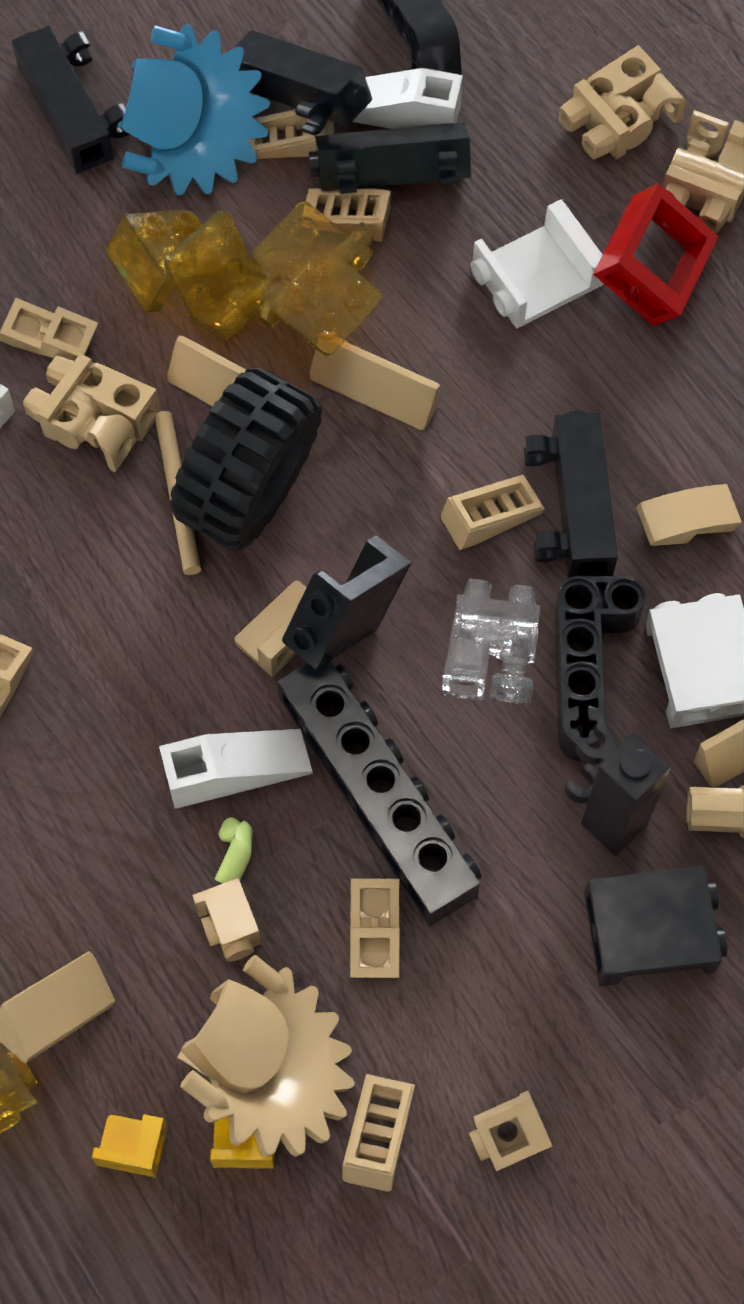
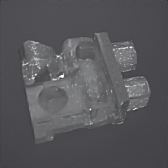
[441,578,541,705]

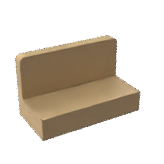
[235,580,307,677]

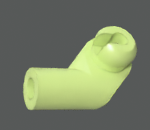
[215,817,253,884]

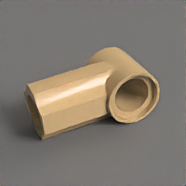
[686,785,744,838]

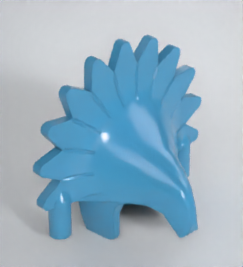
[118,24,270,196]

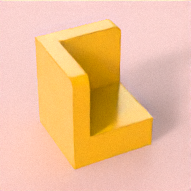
[92,1114,168,1178]
[210,1117,275,1168]

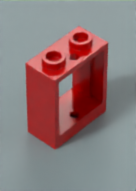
[593,183,719,326]

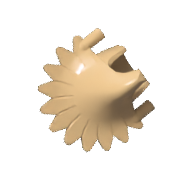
[177,955,354,1158]

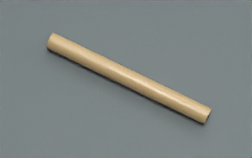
[155,411,201,575]

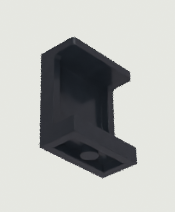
[282,535,412,670]
[584,866,727,987]

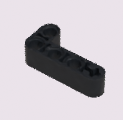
[377,0,462,75]
[554,576,646,761]

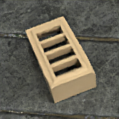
[247,110,335,159]
[300,189,391,242]
[441,474,545,550]
[342,1074,415,1192]

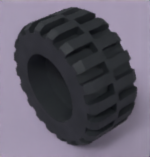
[170,368,322,550]

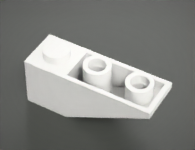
[353,68,463,129]
[159,729,313,809]

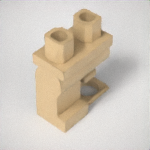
[559,45,686,160]
[663,110,744,234]
[23,353,162,472]

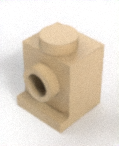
[192,878,261,962]
[469,1090,552,1171]

